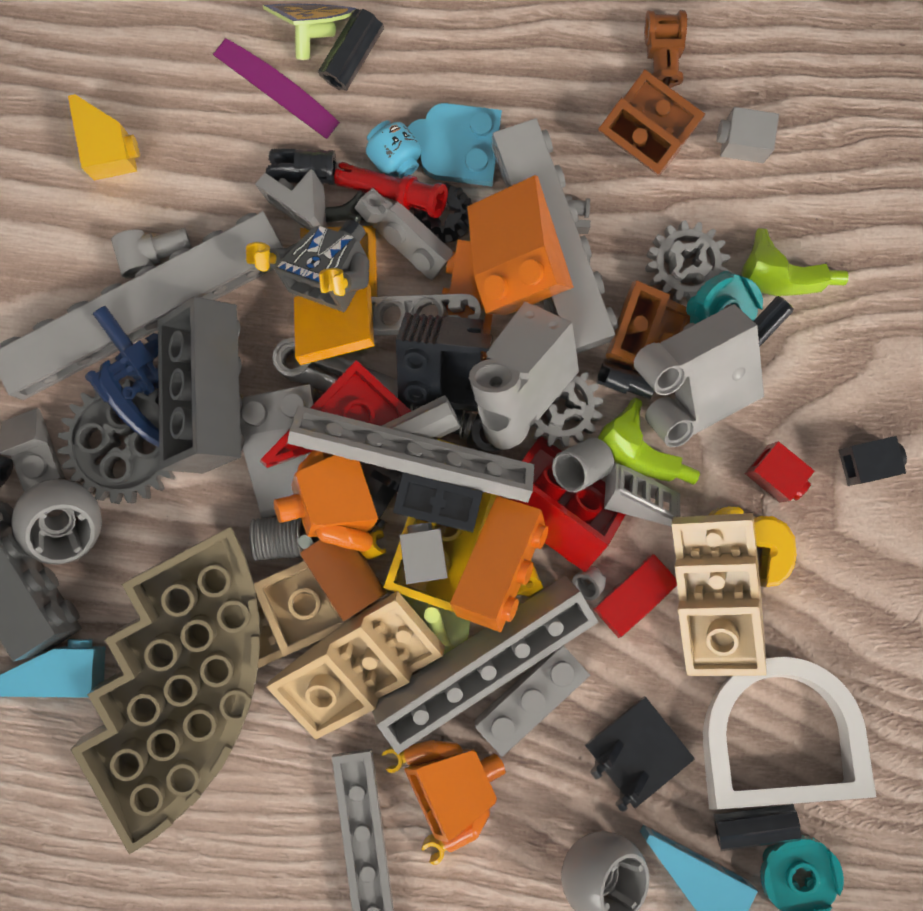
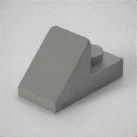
[255,169,326,231]
[0,408,65,492]

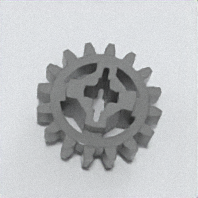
[645,221,730,303]
[530,372,603,448]

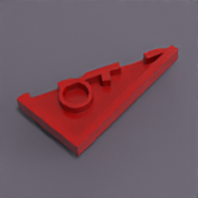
[260,360,411,468]

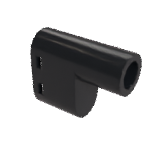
[596,359,654,400]

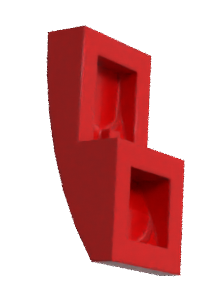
[593,554,677,638]

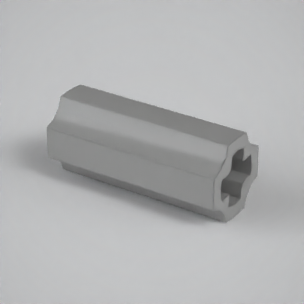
[382,395,461,440]

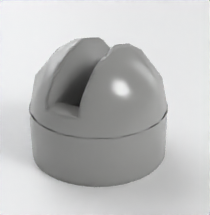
[572,566,606,600]

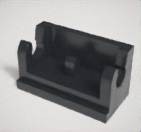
[393,472,483,533]

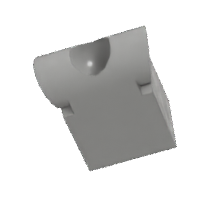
[469,302,579,449]

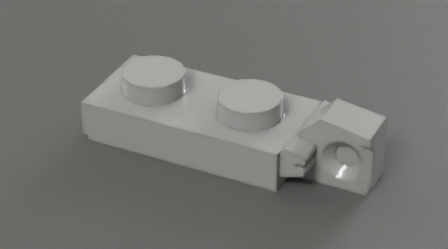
[355,188,453,281]

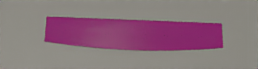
[213,38,340,139]

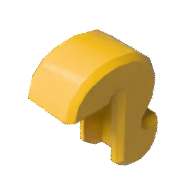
[708,506,797,587]

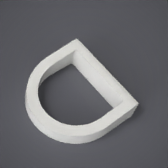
[703,657,876,809]

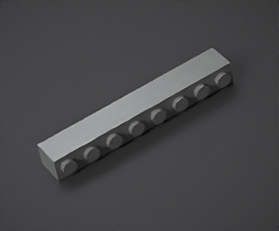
[0,211,283,400]

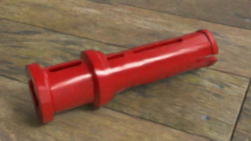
[334,162,448,218]

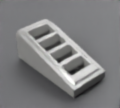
[604,463,680,527]

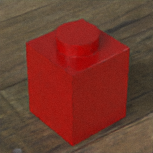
[744,441,815,503]

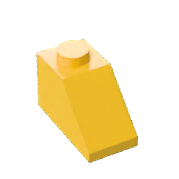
[68,94,140,181]

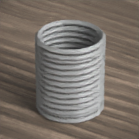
[552,438,614,492]
[249,518,305,561]

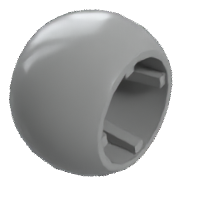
[11,479,102,565]
[561,831,649,911]

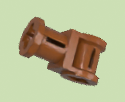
[644,10,687,88]

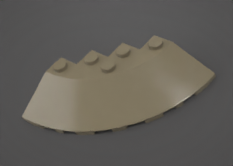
[70,526,260,855]

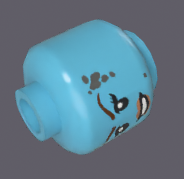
[366,120,422,178]

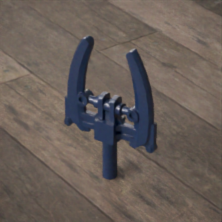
[85,306,159,447]

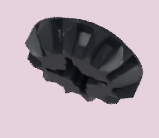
[414,182,472,243]

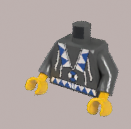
[246,219,370,312]

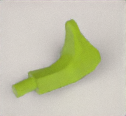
[741,228,849,296]
[598,397,700,485]

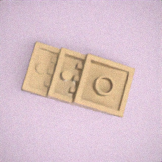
[671,513,767,676]
[254,561,354,668]
[266,591,445,740]

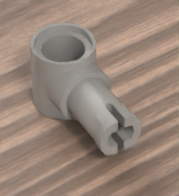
[111,228,192,278]

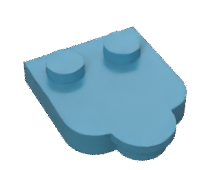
[408,103,502,187]

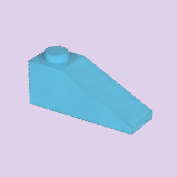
[0,639,106,698]
[640,825,758,911]

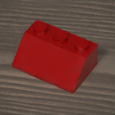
[500,436,626,572]

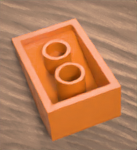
[467,175,574,316]

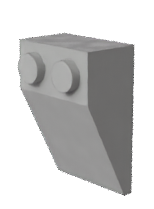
[240,384,321,519]

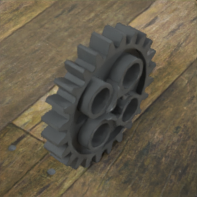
[58,379,175,504]

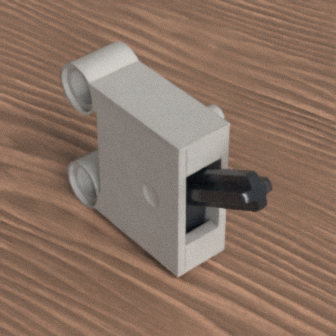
[634,296,794,447]

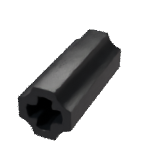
[318,9,384,91]
[714,804,802,851]

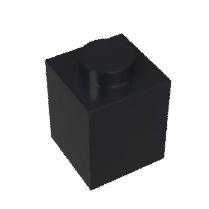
[838,436,907,486]

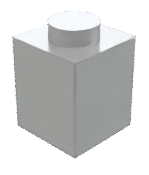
[717,107,779,163]
[399,522,448,584]

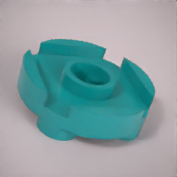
[686,271,763,324]
[760,835,844,911]

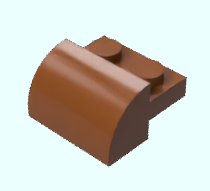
[598,69,705,176]
[605,280,690,370]
[300,540,387,622]

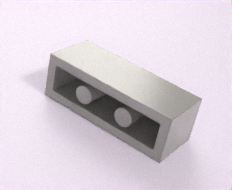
[474,645,590,757]

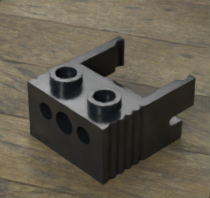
[396,312,492,412]

